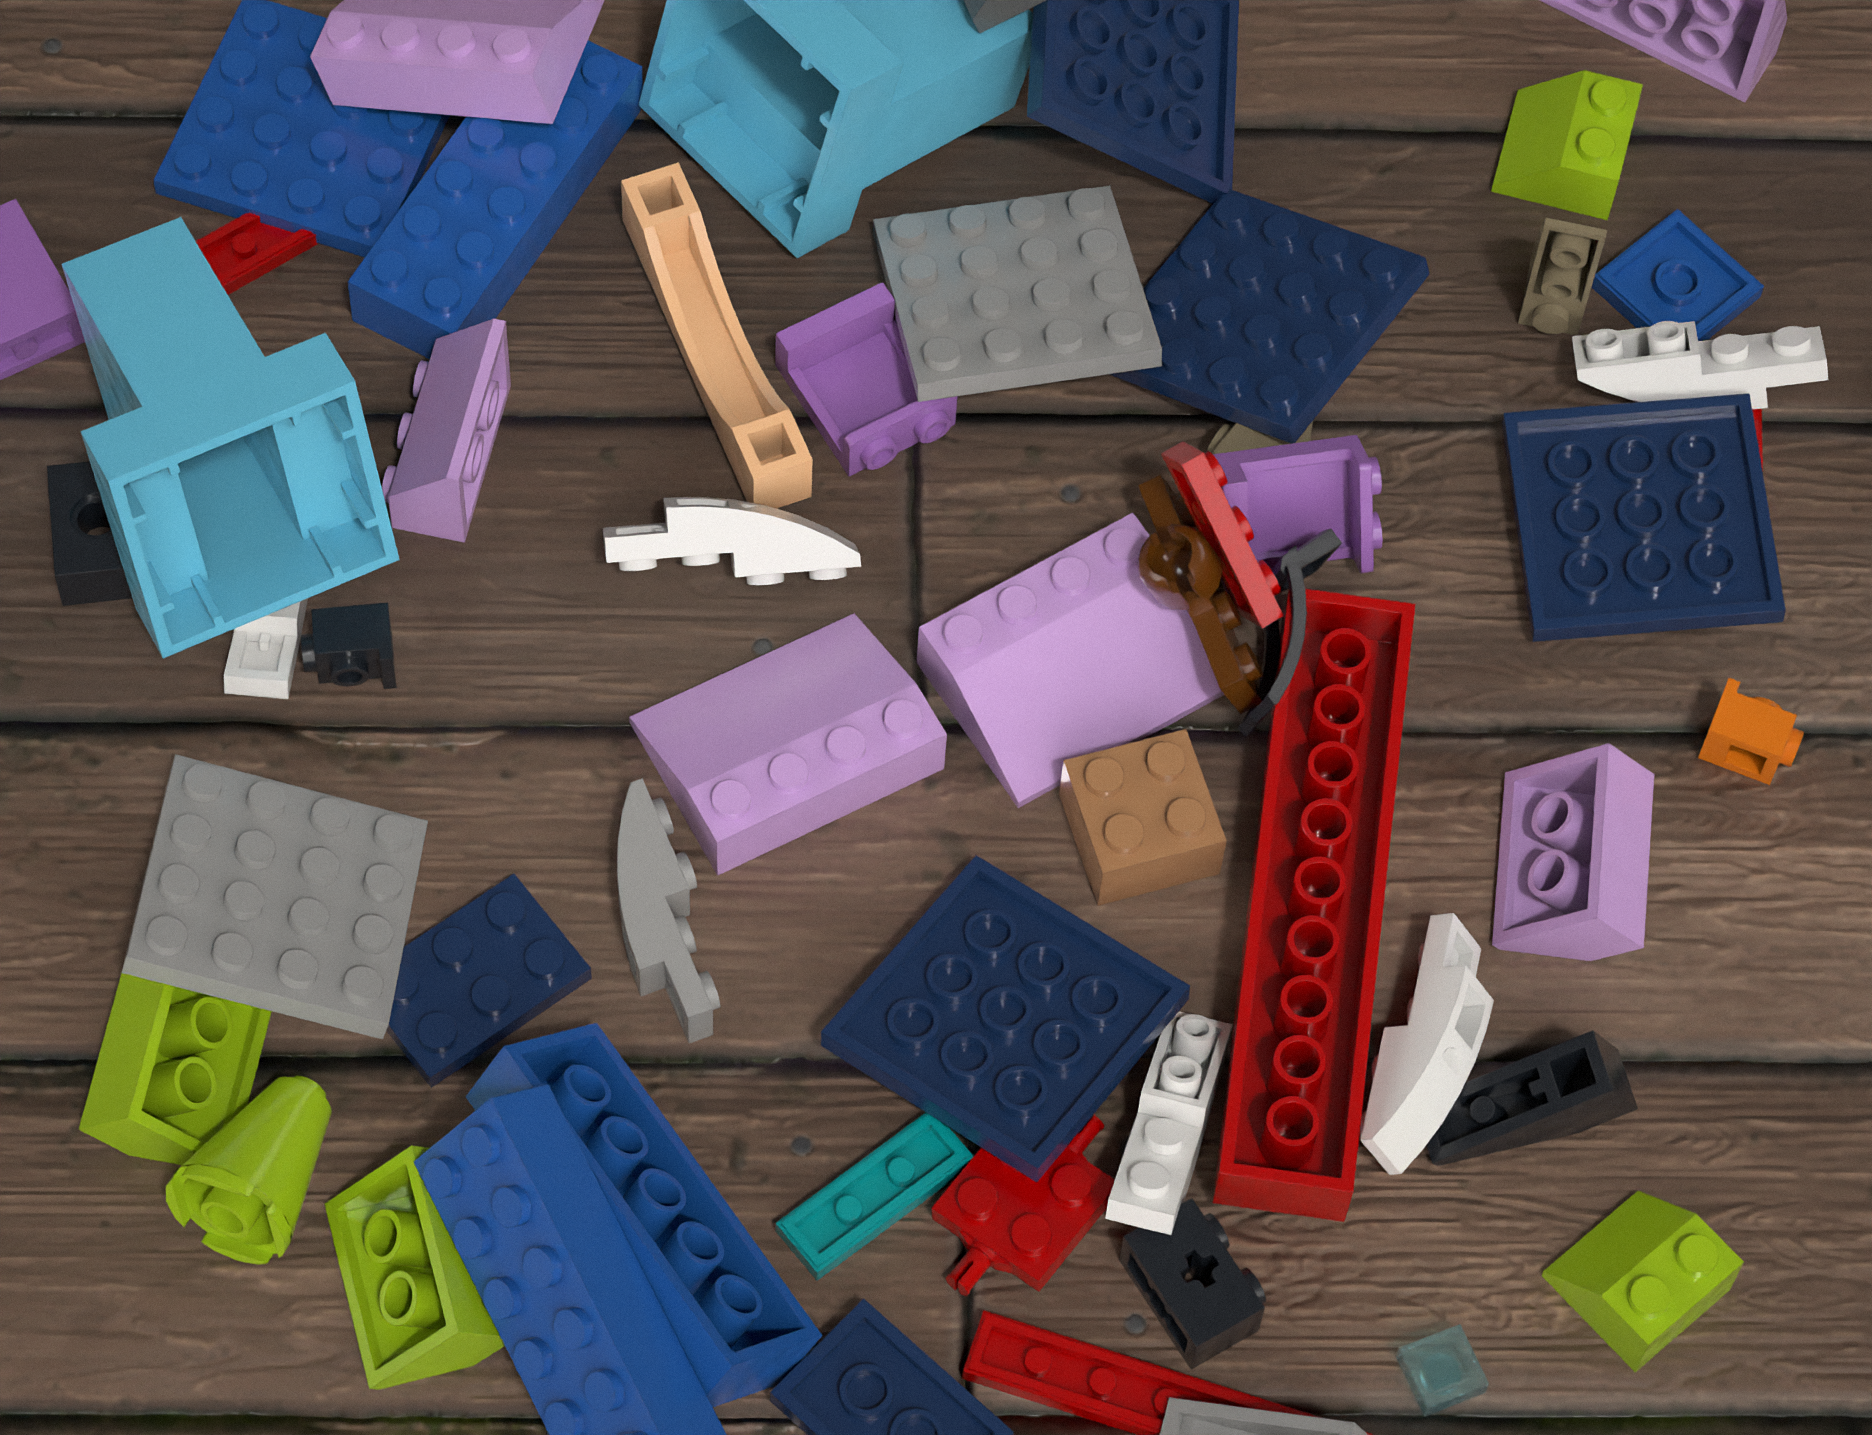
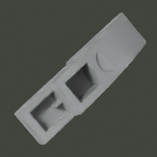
[617,778,721,1043]

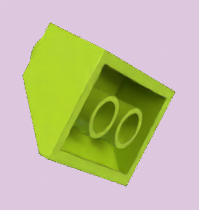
[78,973,272,1165]
[325,1145,505,1390]

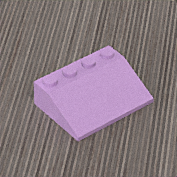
[310,0,605,124]
[1539,0,1787,103]
[917,513,1224,808]
[629,613,947,876]

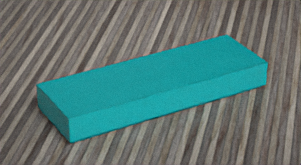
[775,1113,974,1281]

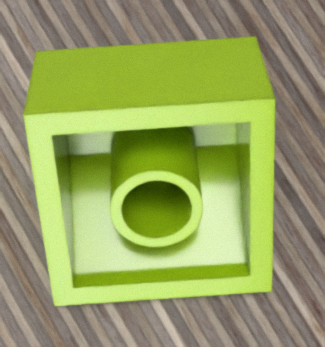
[1491,70,1643,221]
[1542,1190,1744,1372]

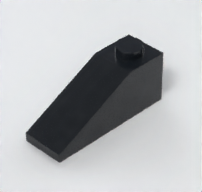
[1427,1030,1638,1166]

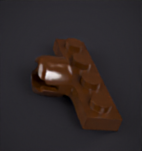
[1137,474,1263,714]

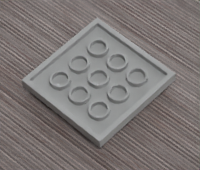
[873,186,1162,402]
[121,754,428,1039]

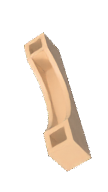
[621,162,813,509]

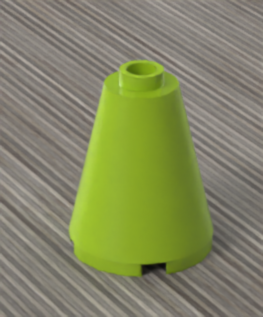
[166,1076,332,1265]

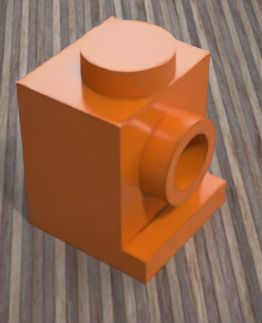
[1698,678,1804,785]

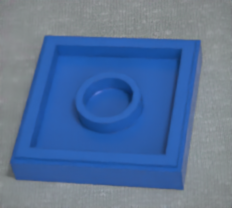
[1591,209,1764,341]

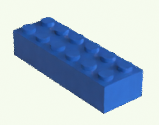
[348,40,643,359]
[466,1023,822,1407]
[414,1084,727,1435]

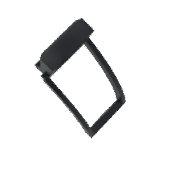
[1238,528,1342,737]

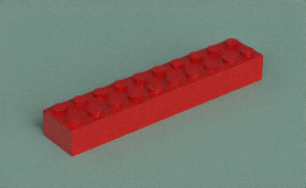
[1212,589,1416,1222]

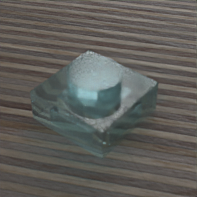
[1396,1324,1489,1417]

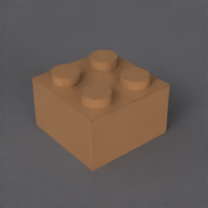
[1059,729,1227,906]

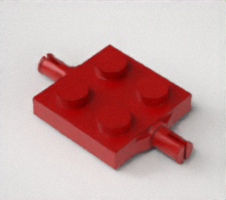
[931,1115,1115,1296]

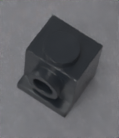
[301,602,397,689]

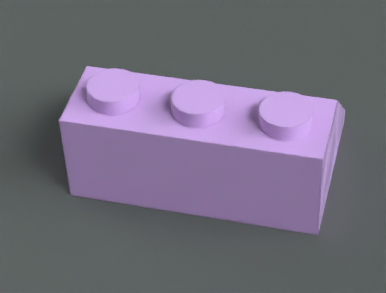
[382,319,511,543]
[1492,743,1654,961]

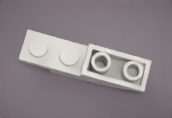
[1572,321,1828,409]
[603,497,861,585]
[1360,913,1494,1175]
[1105,1011,1233,1235]

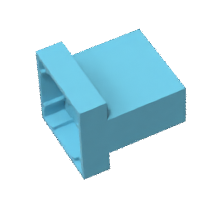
[639,0,1033,258]
[62,217,400,658]

